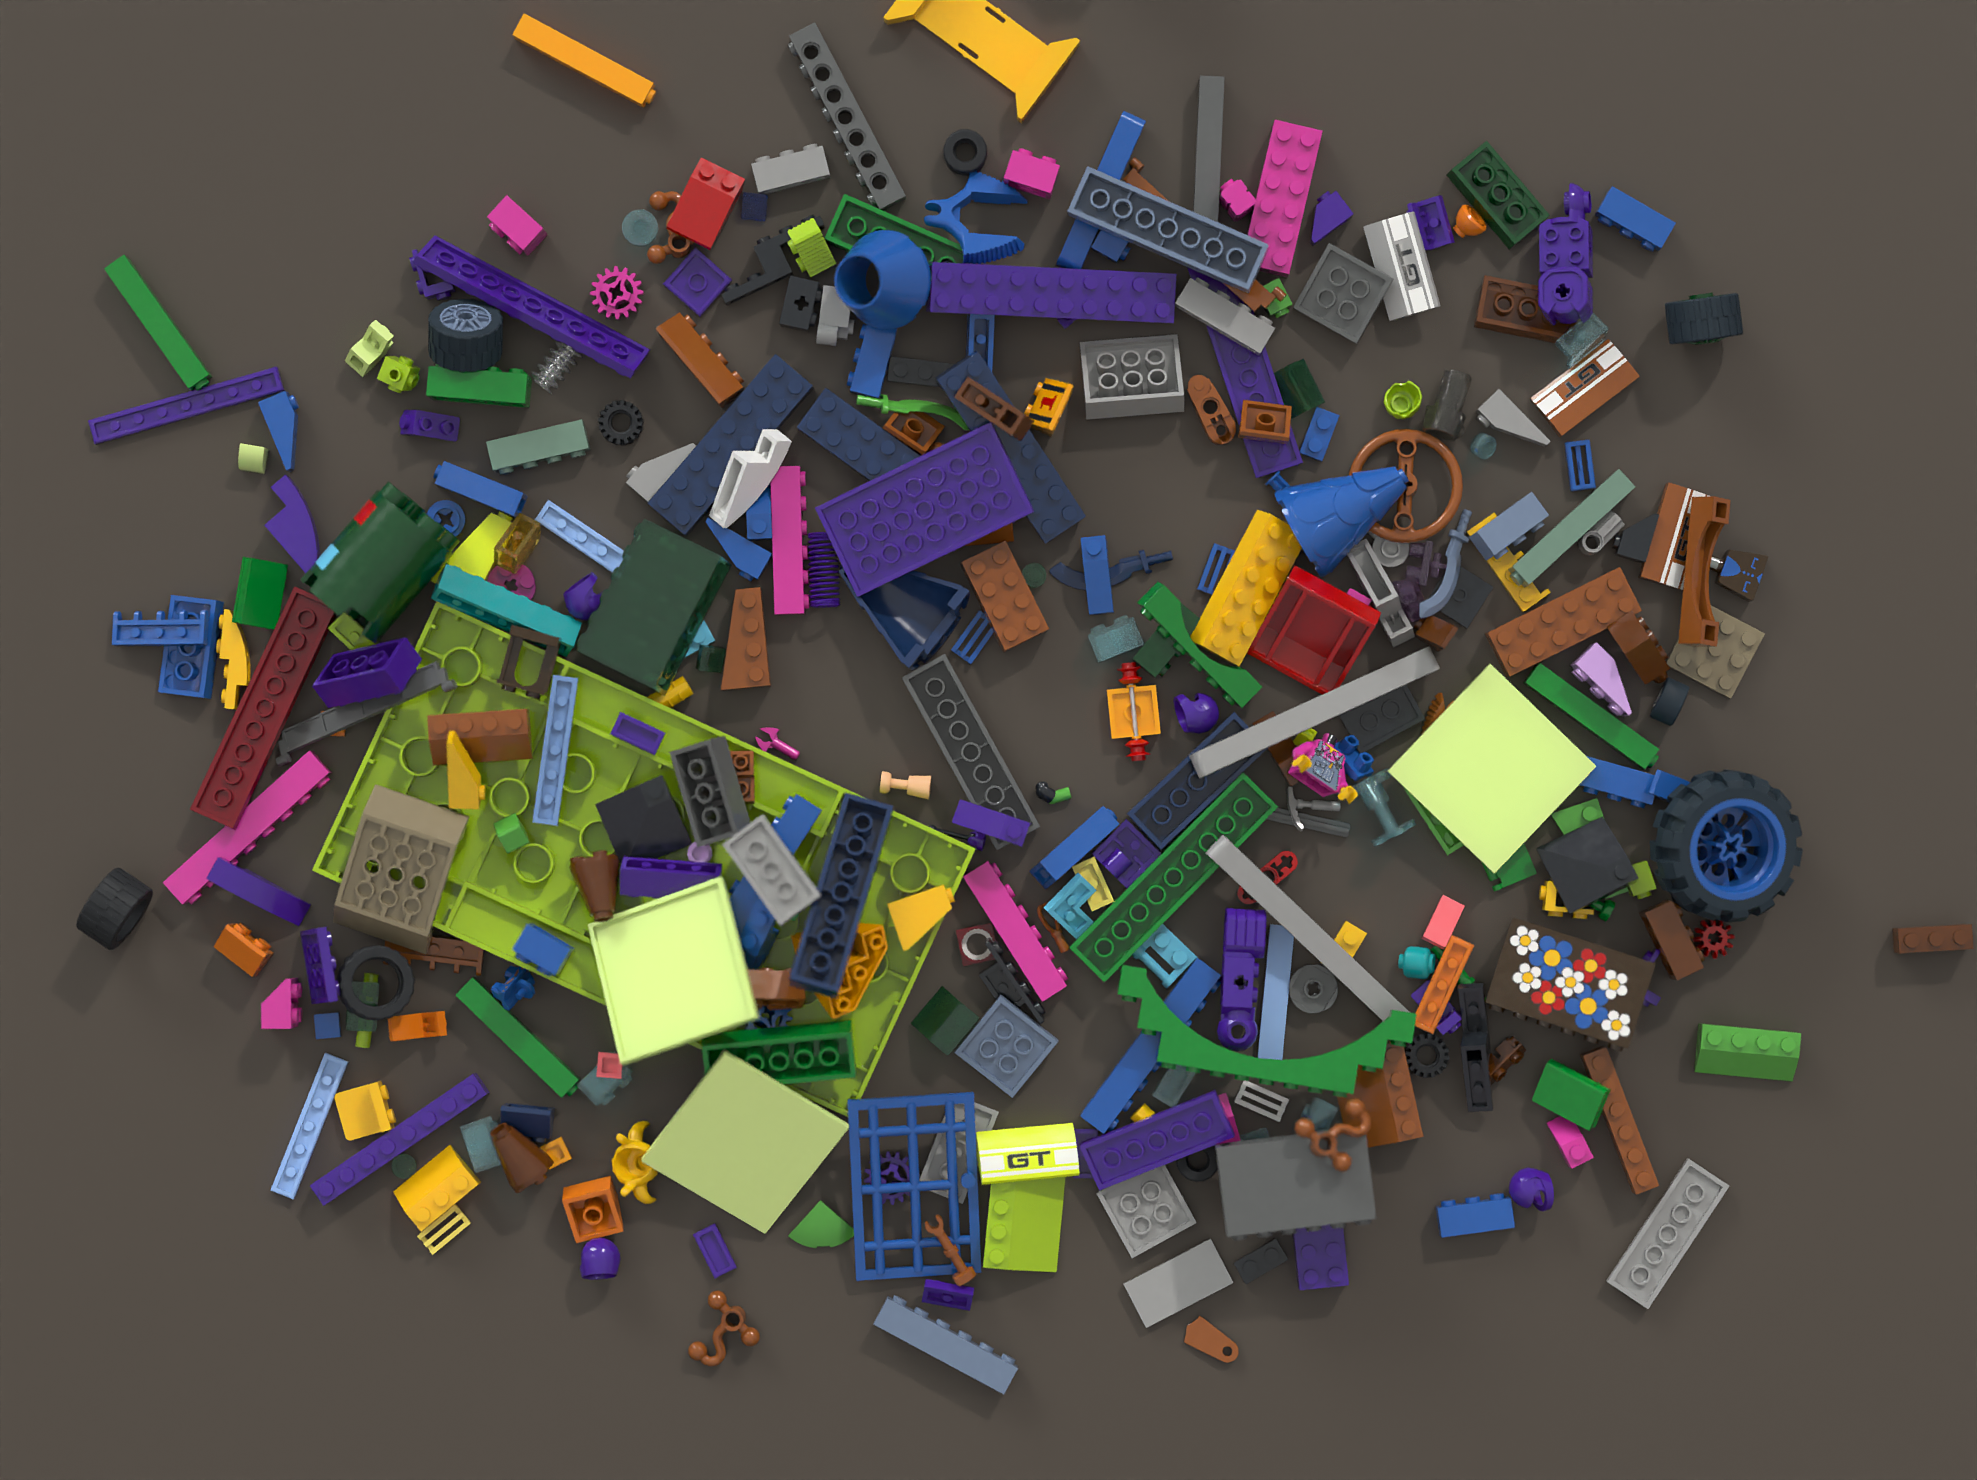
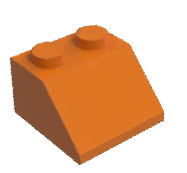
[562,1176,624,1243]

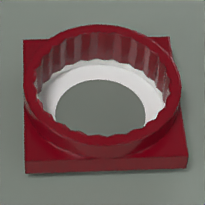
[956,923,996,966]

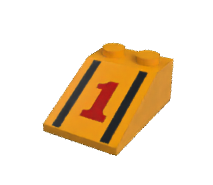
[1024,378,1073,437]

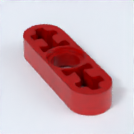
[1237,851,1298,904]

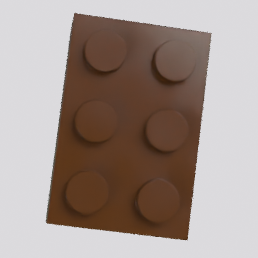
[1638,900,1705,980]

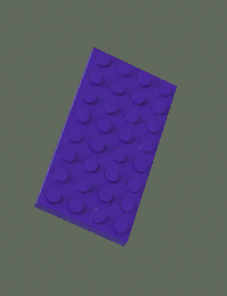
[815,422,1035,597]

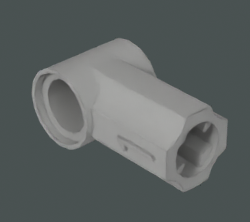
[1578,510,1625,556]

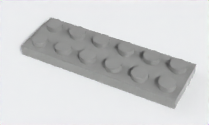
[1606,1158,1729,1309]

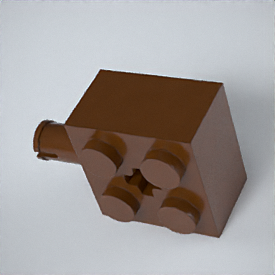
[1607,611,1670,685]

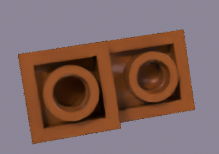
[730,751,755,804]

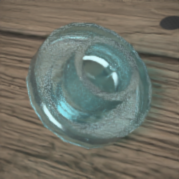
[622,210,658,246]

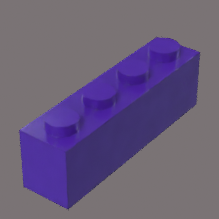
[620,857,722,899]

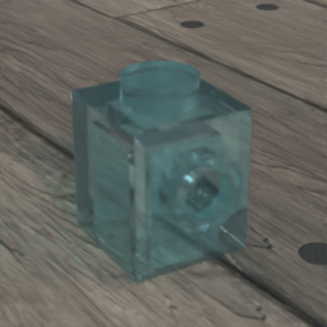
[1300,1096,1339,1132]

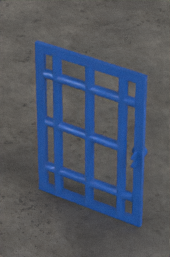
[847,1092,981,1281]

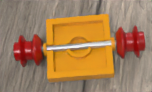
[1107,662,1161,761]

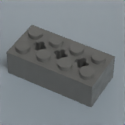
[669,736,750,847]

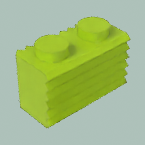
[787,218,836,278]

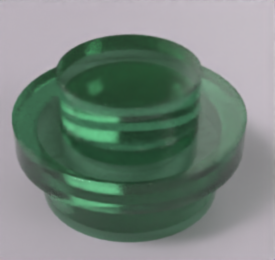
[1022,563,1046,588]
[392,1154,417,1179]

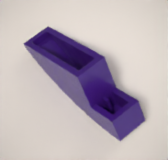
[264,474,320,573]
[206,857,311,926]

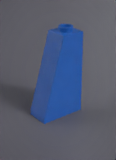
[433,461,528,519]
[1029,806,1119,889]

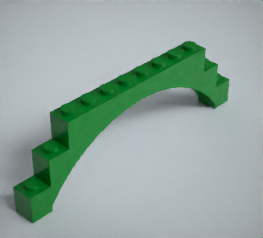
[1117,965,1417,1098]

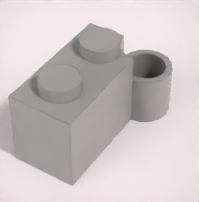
[816,285,854,346]

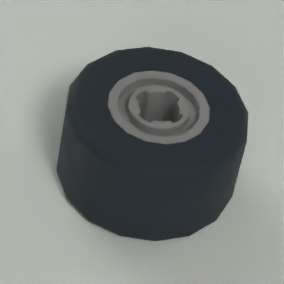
[1650,678,1689,726]

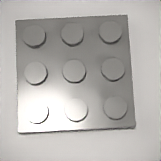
[1096,1165,1197,1258]

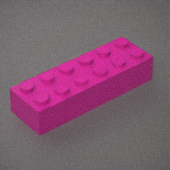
[1247,120,1323,277]

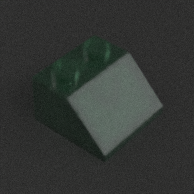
[911,986,980,1056]

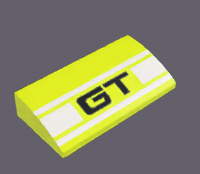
[976,1123,1079,1185]

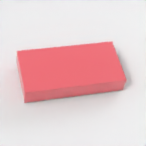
[1421,895,1465,950]

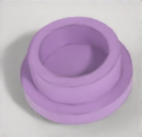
[687,842,712,863]

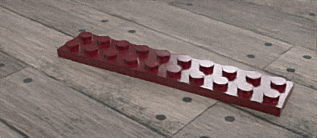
[190,586,336,830]

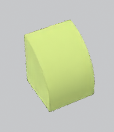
[238,443,269,474]

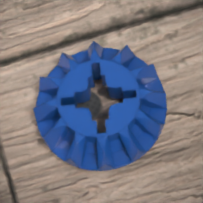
[427,500,466,537]

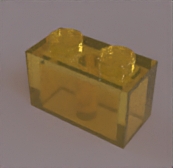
[494,513,541,574]

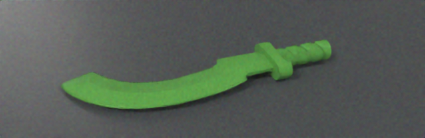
[856,394,969,430]

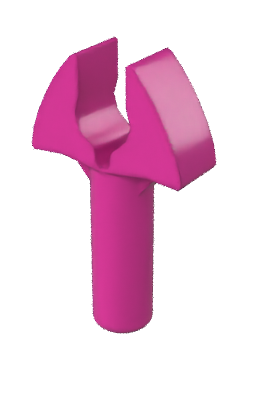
[755,727,800,760]

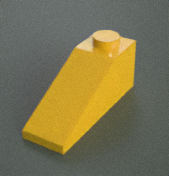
[447,731,486,809]

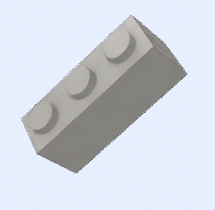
[751,144,831,195]

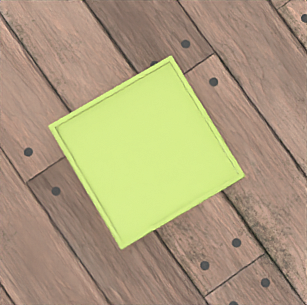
[1387,664,1596,874]
[588,877,759,1065]
[642,1050,849,1234]

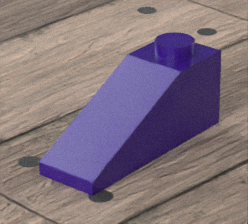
[952,799,1030,846]

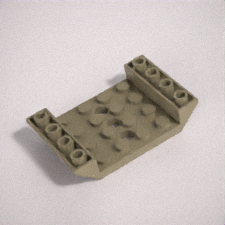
[333,784,470,954]

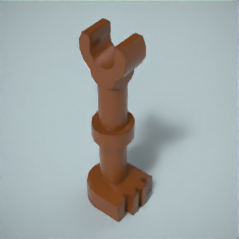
[925,1214,977,1286]

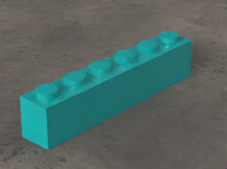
[431,564,582,657]

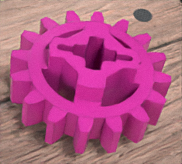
[590,266,644,320]

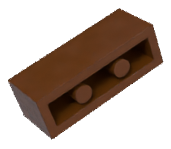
[1892,924,1974,953]

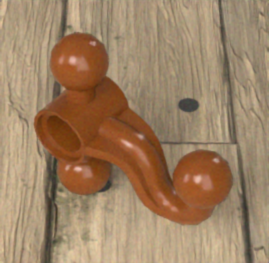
[647,191,695,264]
[1295,1099,1371,1172]
[688,1290,760,1366]

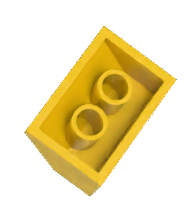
[393,1145,481,1231]

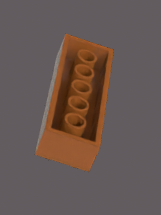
[1485,567,1642,678]

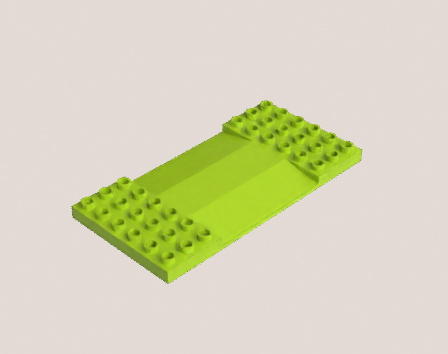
[312,601,976,1117]

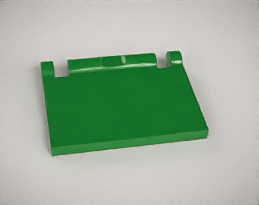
[1482,843,1537,892]

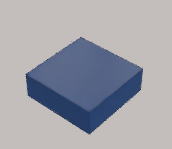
[314,1012,342,1039]

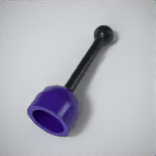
[928,825,987,851]

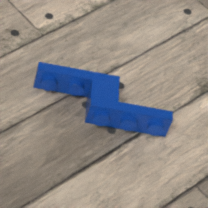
[739,897,779,970]

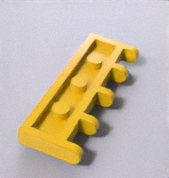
[1466,512,1551,612]

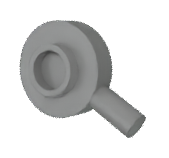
[1368,531,1409,568]

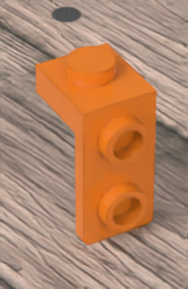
[388,1011,447,1041]

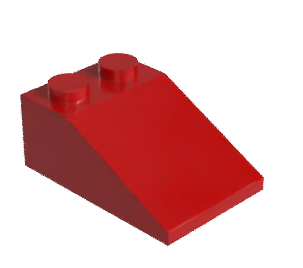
[666,157,745,250]

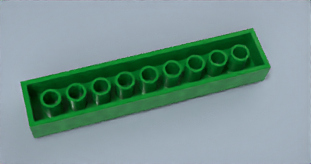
[1069,772,1278,982]

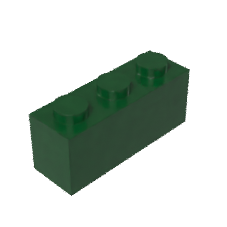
[1132,603,1200,678]

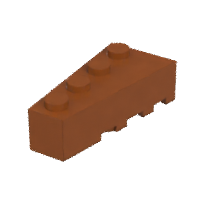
[721,587,771,691]
[747,967,805,1010]

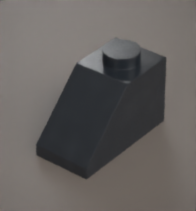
[1612,514,1659,563]

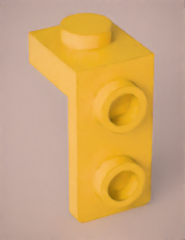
[1539,881,1594,919]

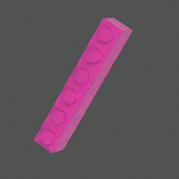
[771,466,809,615]
[963,861,1068,1002]

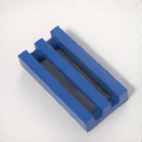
[1564,439,1596,492]
[1197,543,1235,595]
[951,610,994,664]

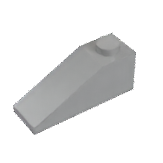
[1475,389,1550,447]
[626,443,696,502]

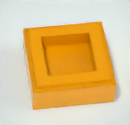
[540,1136,572,1170]

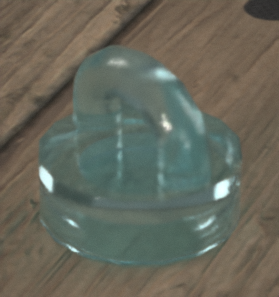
[1470,433,1497,459]

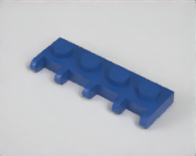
[112,610,209,646]

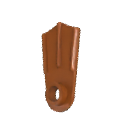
[1184,1316,1239,1363]

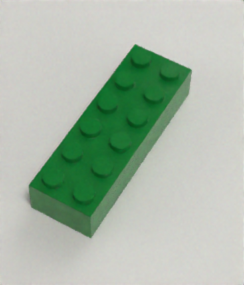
[824,194,973,264]
[702,1020,856,1084]

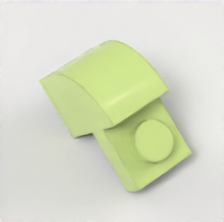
[345,320,394,377]

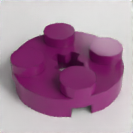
[487,561,536,601]

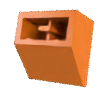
[214,922,274,977]

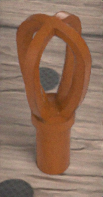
[1037,902,1070,953]

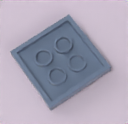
[954,995,1058,1098]

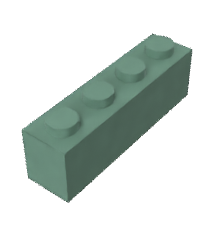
[486,419,590,475]

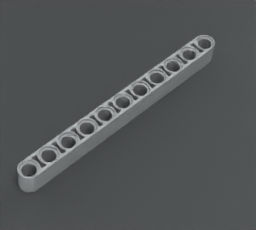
[1189,646,1440,779]
[1206,835,1410,1021]

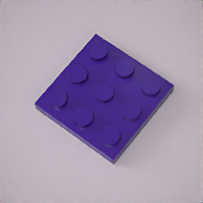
[300,927,340,1004]

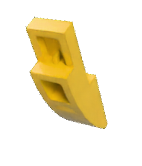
[216,609,251,710]

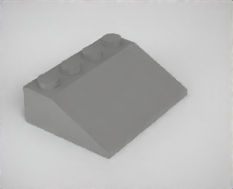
[1080,334,1184,420]

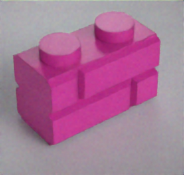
[1219,179,1256,221]

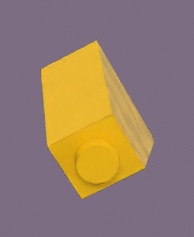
[887,884,955,951]

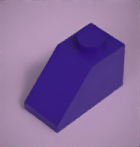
[1310,191,1354,246]

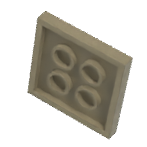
[1666,605,1765,699]

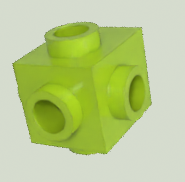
[377,356,420,393]

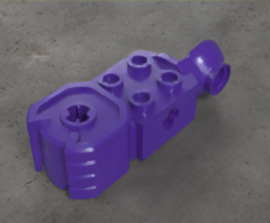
[1538,183,1593,325]
[1217,908,1266,1052]

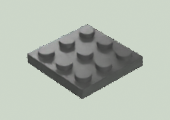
[1293,243,1394,344]

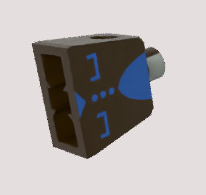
[1710,550,1769,602]

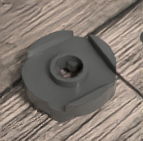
[1289,964,1338,1013]

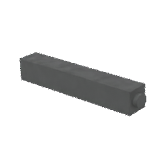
[1193,75,1225,222]

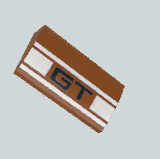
[1530,339,1640,437]
[1638,482,1709,591]

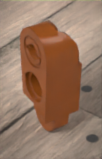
[1187,375,1236,445]

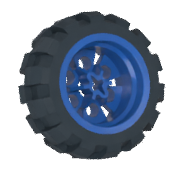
[1650,769,1803,923]

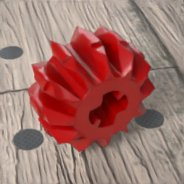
[1692,920,1735,959]

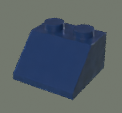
[501,1103,555,1142]

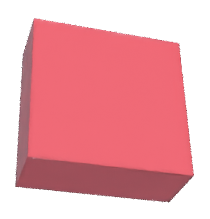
[596,1052,623,1079]

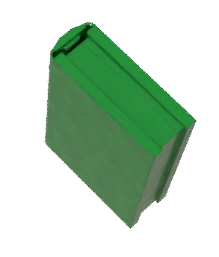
[232,557,288,630]
[1531,1059,1611,1131]

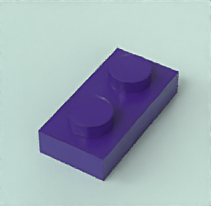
[922,1279,974,1311]

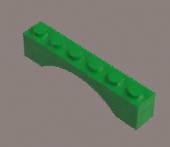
[1137,582,1262,708]

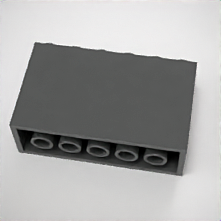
[1215,1127,1376,1240]

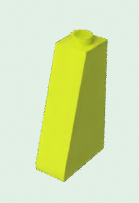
[431,511,516,583]

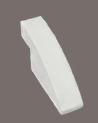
[709,429,792,528]

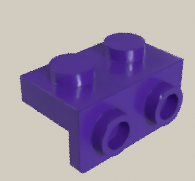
[1407,195,1455,251]

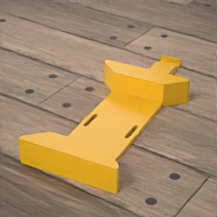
[883,0,1080,123]

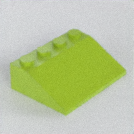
[983,1177,1066,1272]

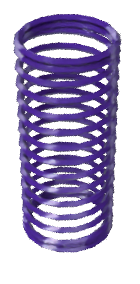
[807,532,841,607]

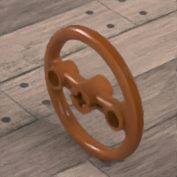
[1349,429,1463,543]

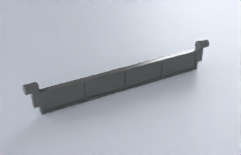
[276,661,457,767]

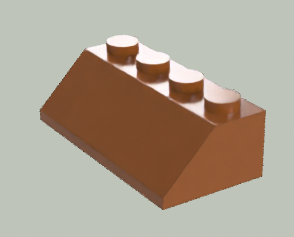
[656,312,744,408]
[427,709,533,765]

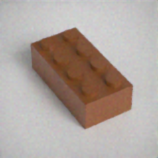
[960,541,1049,652]

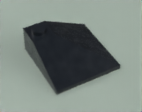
[595,775,692,865]
[1536,817,1638,915]

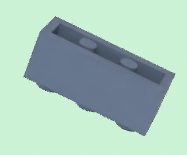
[1469,492,1549,561]

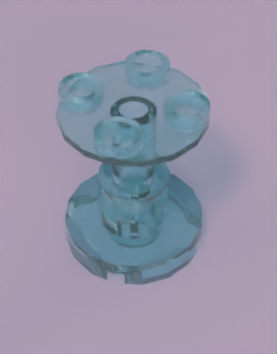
[1351,768,1417,847]

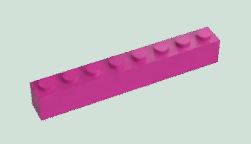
[163,751,332,905]

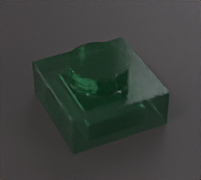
[696,645,726,673]

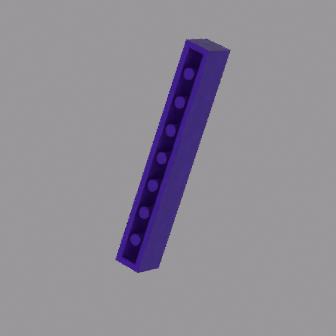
[310,1073,490,1206]

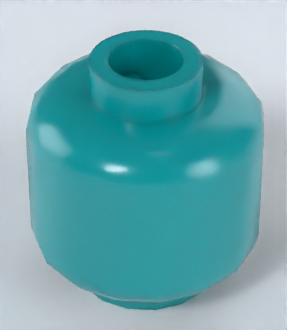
[1398,946,1436,979]

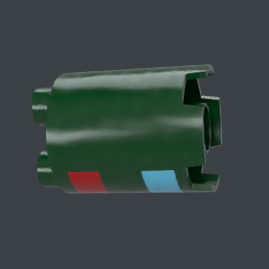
[300,481,460,644]

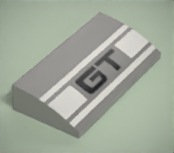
[1364,212,1441,321]

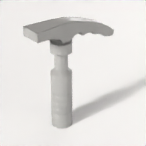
[1286,787,1341,832]

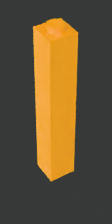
[512,13,656,108]

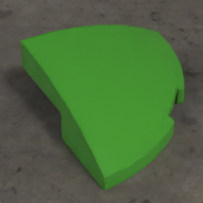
[788,1200,854,1248]

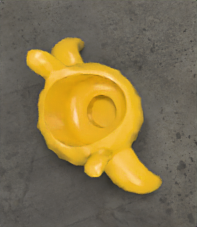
[611,1121,659,1204]

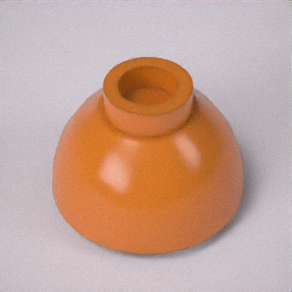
[1453,205,1486,238]

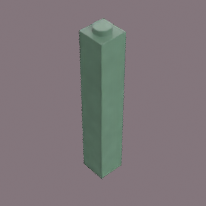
[1508,469,1635,588]

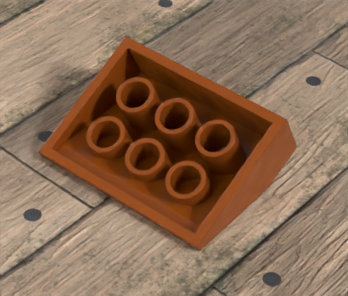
[1337,1041,1423,1148]

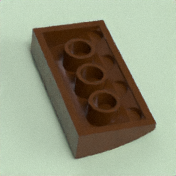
[1474,275,1576,346]

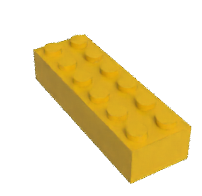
[1190,510,1302,666]

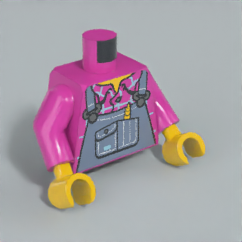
[1288,733,1358,804]

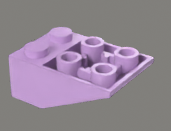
[1570,642,1632,717]

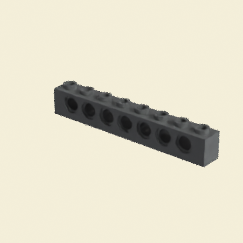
[787,22,906,211]

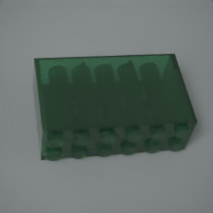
[576,519,732,696]

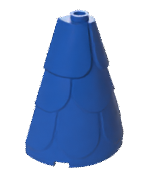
[1274,466,1409,578]

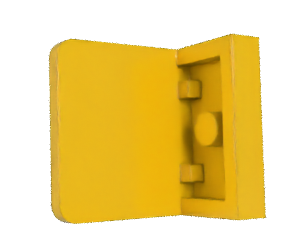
[334,1081,396,1140]

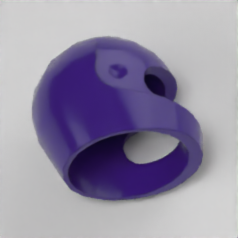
[563,572,606,621]
[1173,693,1219,734]
[1509,1168,1554,1211]
[580,1238,621,1280]

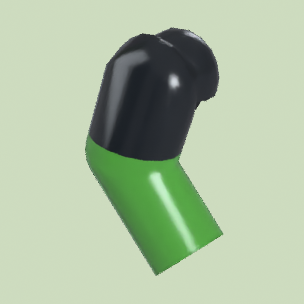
[1035,781,1072,804]

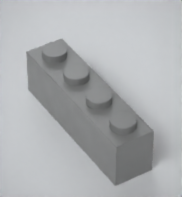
[1175,278,1275,356]

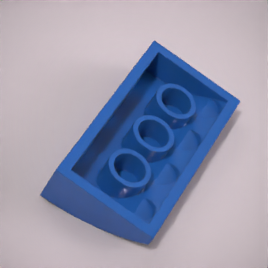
[158,595,224,699]

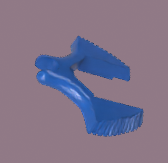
[924,171,1027,264]

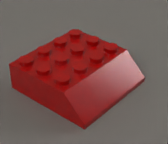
[1247,566,1381,695]

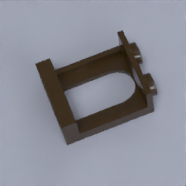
[496,625,562,699]

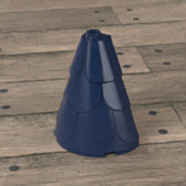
[839,564,970,670]

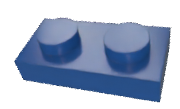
[1299,407,1340,462]

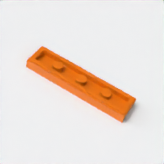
[1415,935,1474,1034]

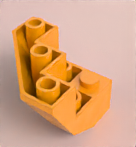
[791,923,888,1019]

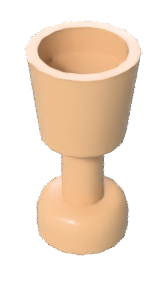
[880,771,931,800]

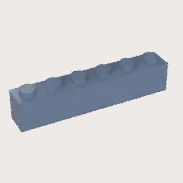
[874,1295,1018,1394]

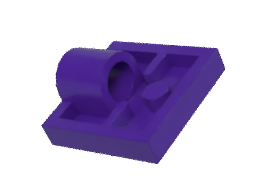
[1092,819,1161,888]

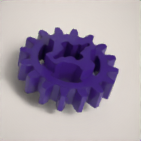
[864,1151,910,1205]

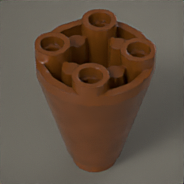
[569,850,619,922]
[490,1123,554,1193]

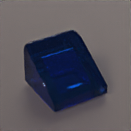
[741,192,768,221]

